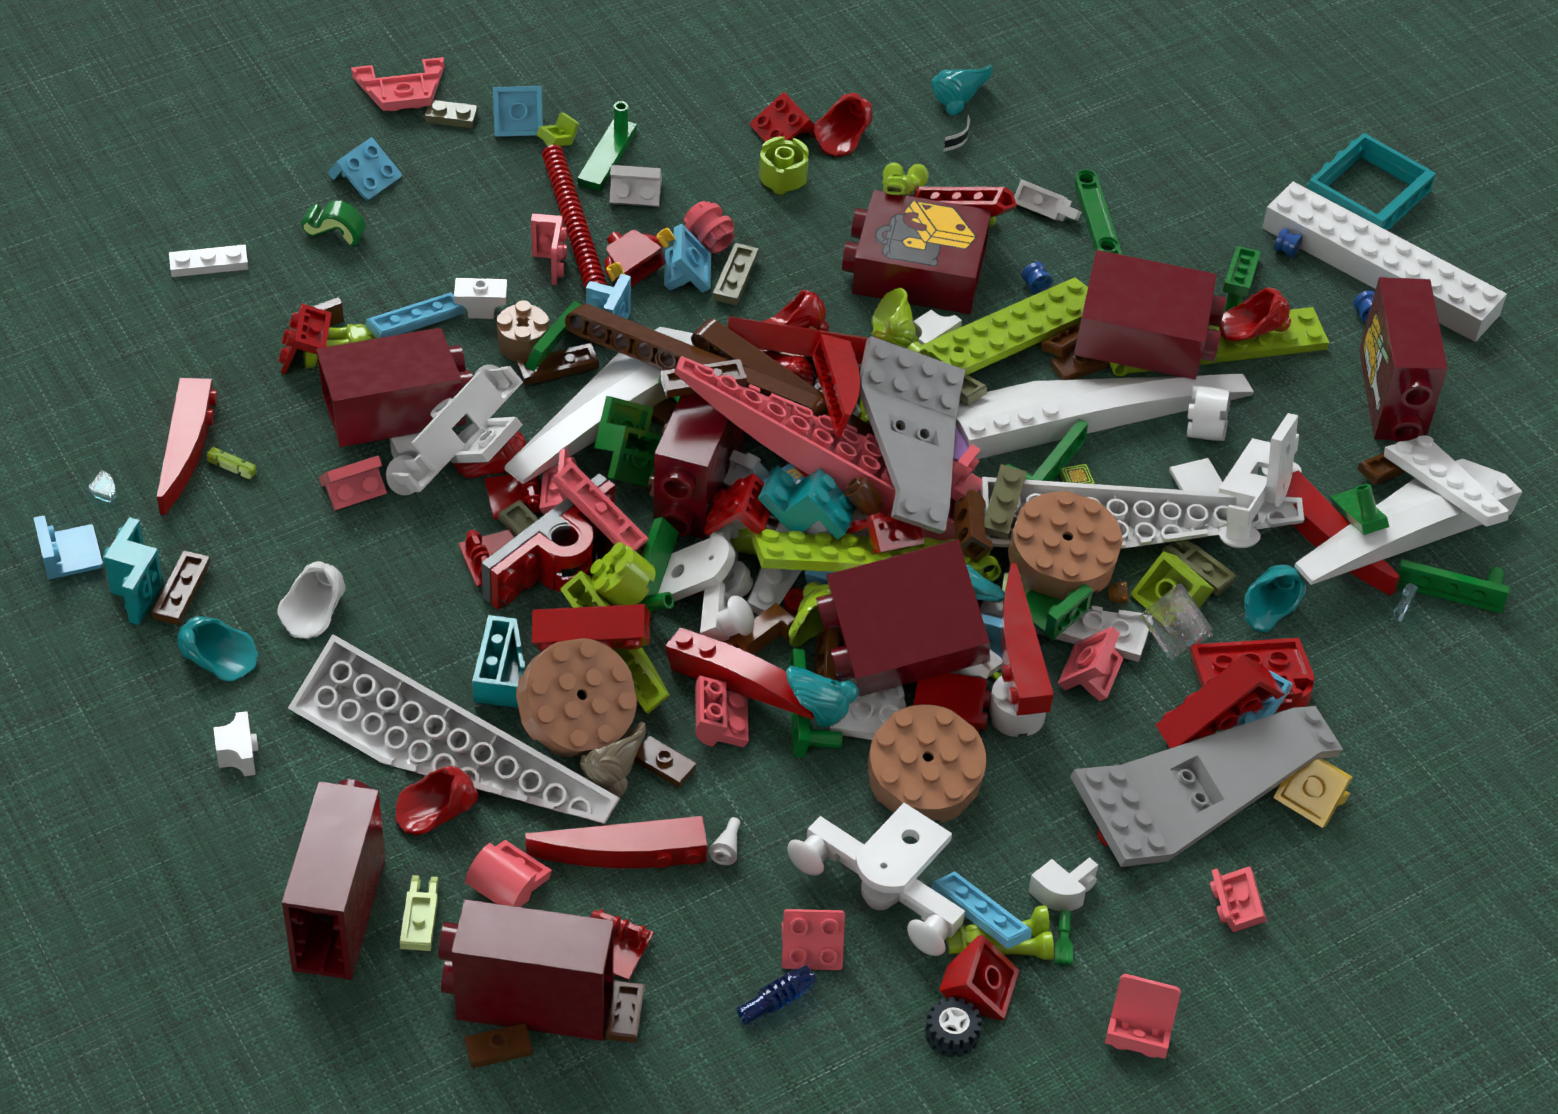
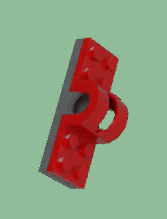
[482,473,615,610]

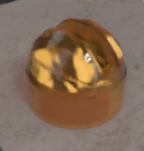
[1109,581,1129,603]

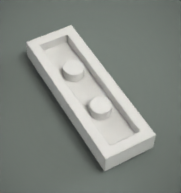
[169,245,248,277]

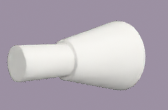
[708,817,741,865]

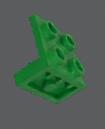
[1025,584,1093,641]

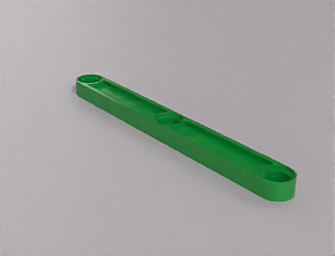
[1074,169,1123,255]

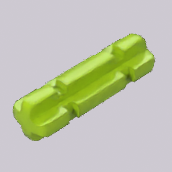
[207,447,257,479]

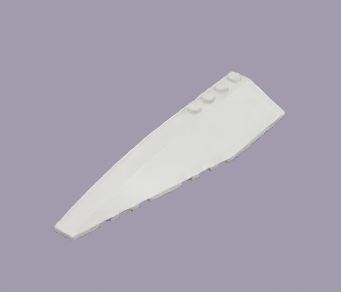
[956,374,1254,459]
[979,477,1304,549]
[288,635,620,824]

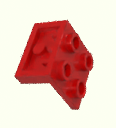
[750,92,816,142]
[278,303,332,374]
[704,473,770,536]
[845,512,924,554]

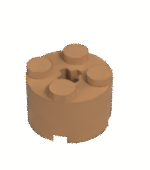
[497,300,549,362]

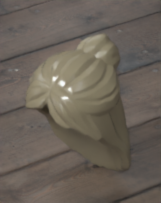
[580,722,646,797]

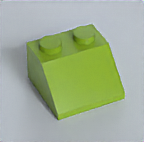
[1130,551,1214,628]

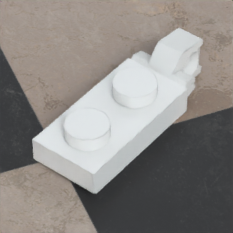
[1014,179,1082,221]

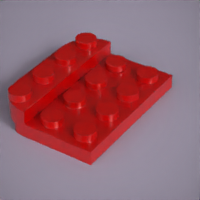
[1190,638,1314,712]

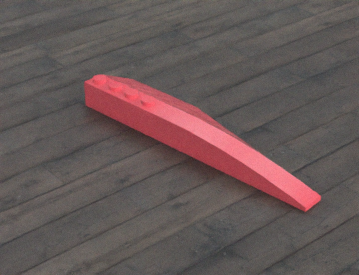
[674,356,956,541]

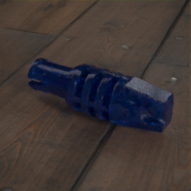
[736,965,817,1025]

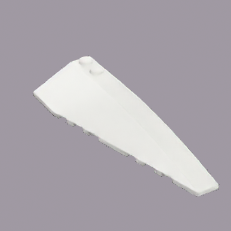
[505,327,693,484]
[1294,459,1522,585]

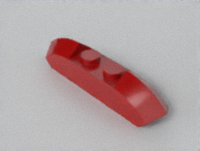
[912,187,1017,218]

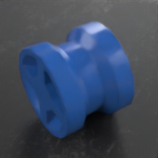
[1274,228,1303,258]
[1022,262,1053,294]
[1353,291,1375,322]

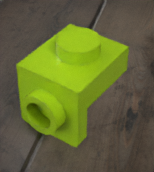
[536,113,579,146]

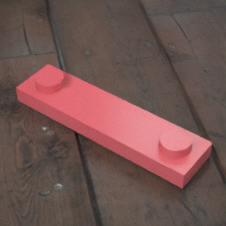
[551,461,649,551]

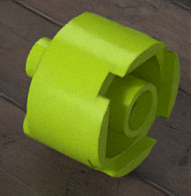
[759,137,809,195]
[590,542,656,606]

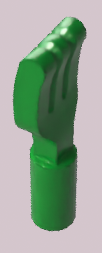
[1054,910,1073,965]

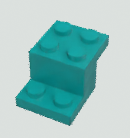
[758,466,855,540]
[103,517,164,625]

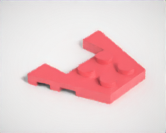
[351,57,444,111]

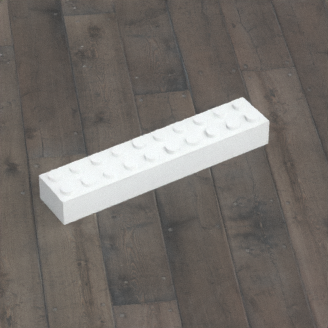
[1262,182,1507,342]

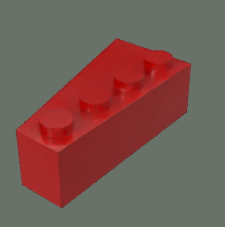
[532,604,650,652]
[1156,655,1285,749]

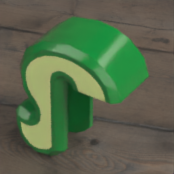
[301,201,366,247]

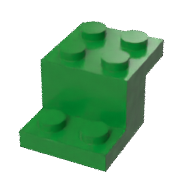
[594,396,662,488]

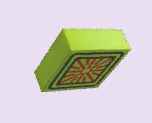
[1060,464,1095,484]

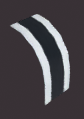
[944,115,970,152]

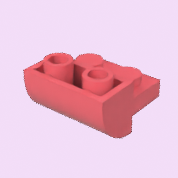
[695,676,749,747]
[464,840,552,907]

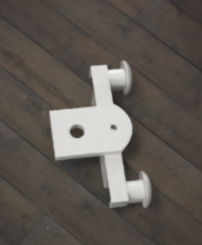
[386,365,523,495]
[1219,413,1302,548]
[658,519,754,642]
[787,803,965,956]

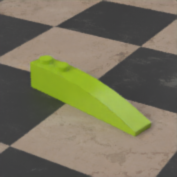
[560,571,670,714]

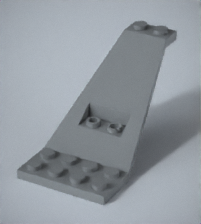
[859,336,965,534]
[1070,706,1343,867]

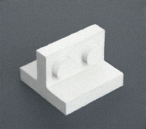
[610,165,662,207]

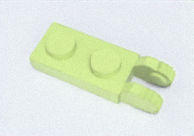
[400,875,438,951]

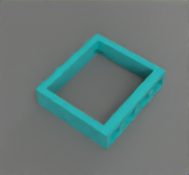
[1306,133,1436,231]

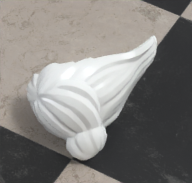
[277,561,345,639]

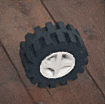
[925,997,982,1057]

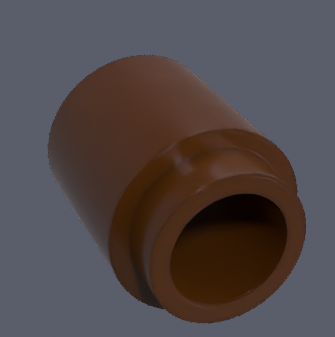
[845,477,885,516]

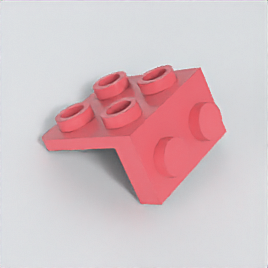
[531,213,567,286]
[1105,974,1181,1059]

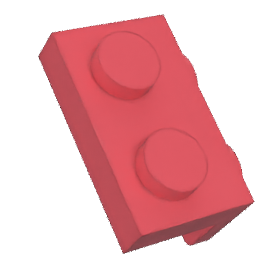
[1210,866,1267,932]

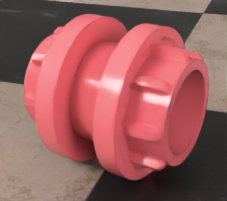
[684,201,735,254]

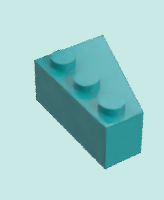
[472,615,525,708]

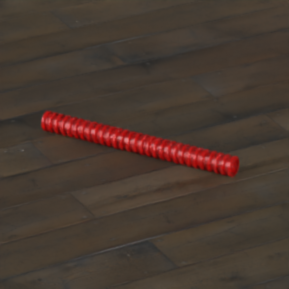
[542,145,607,290]

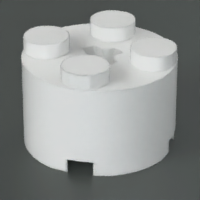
[1187,385,1231,441]
[989,676,1046,737]

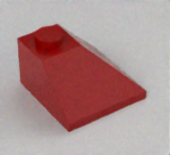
[939,935,1019,1021]

